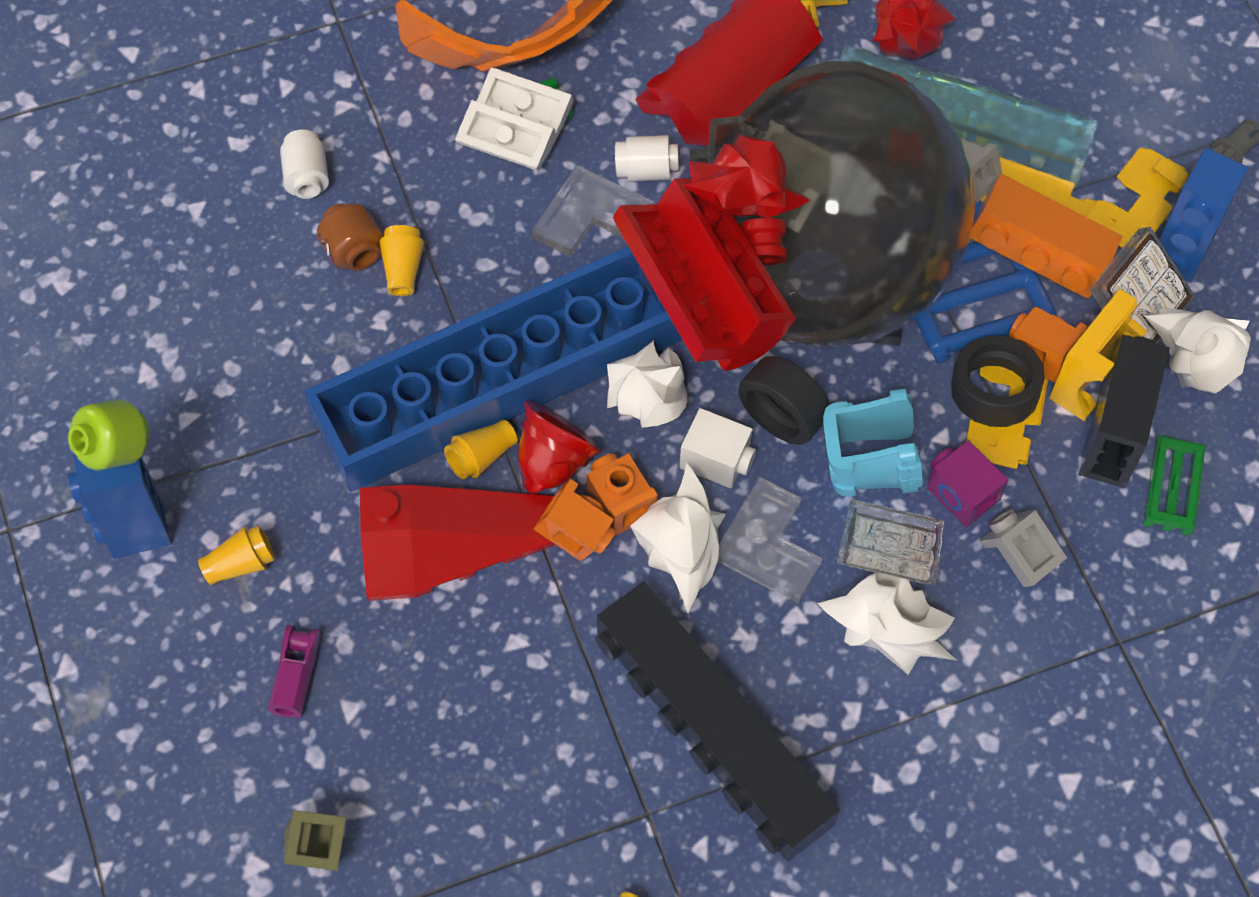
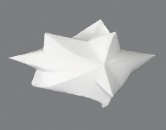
[1144,308,1251,393]
[607,340,687,428]
[630,462,726,613]
[817,571,958,675]

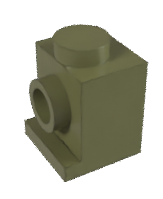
[282,810,346,871]

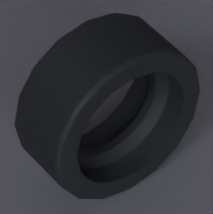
[951,336,1045,427]
[738,356,830,445]

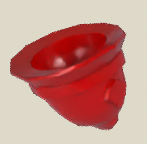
[518,400,602,494]

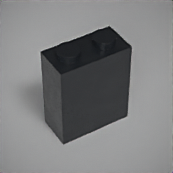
[1078,334,1170,488]

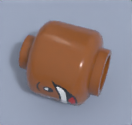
[316,203,384,271]

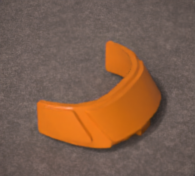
[395,0,612,72]

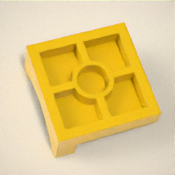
[1049,289,1147,421]

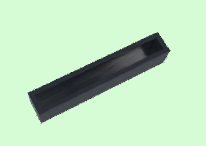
[595,581,840,862]

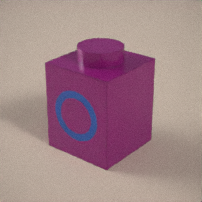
[927,440,1009,528]

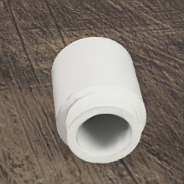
[280,130,329,199]
[615,135,679,182]

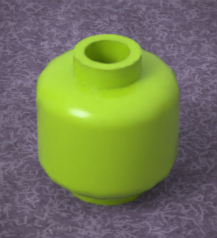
[68,399,150,471]

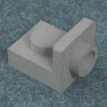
[980,509,1067,587]

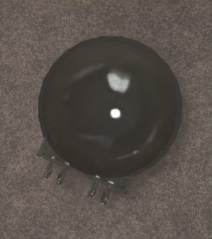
[689,61,975,348]

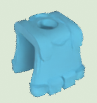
[823,388,923,497]

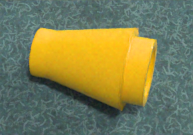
[379,225,425,296]
[444,419,518,480]
[198,525,276,585]

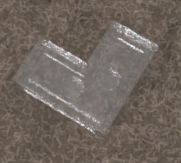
[532,165,654,257]
[717,477,823,604]

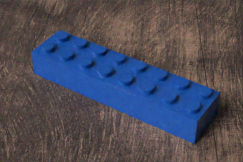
[304,246,683,493]

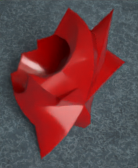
[872,0,956,61]
[681,135,811,218]

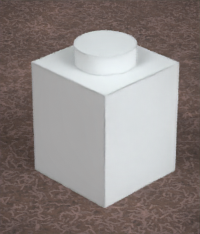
[679,408,757,489]

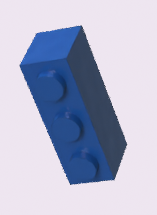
[1158,147,1249,283]
[68,453,171,559]

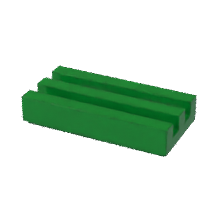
[1143,435,1206,536]

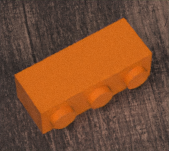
[967,173,1122,299]

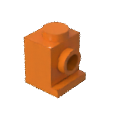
[1009,306,1089,383]
[587,453,657,536]
[533,479,616,562]

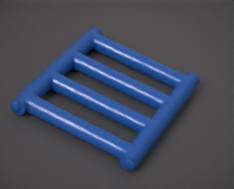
[873,200,1058,363]

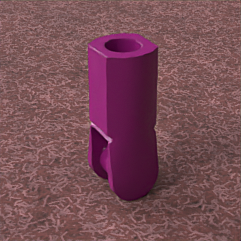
[268,625,321,719]

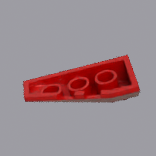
[360,485,555,601]

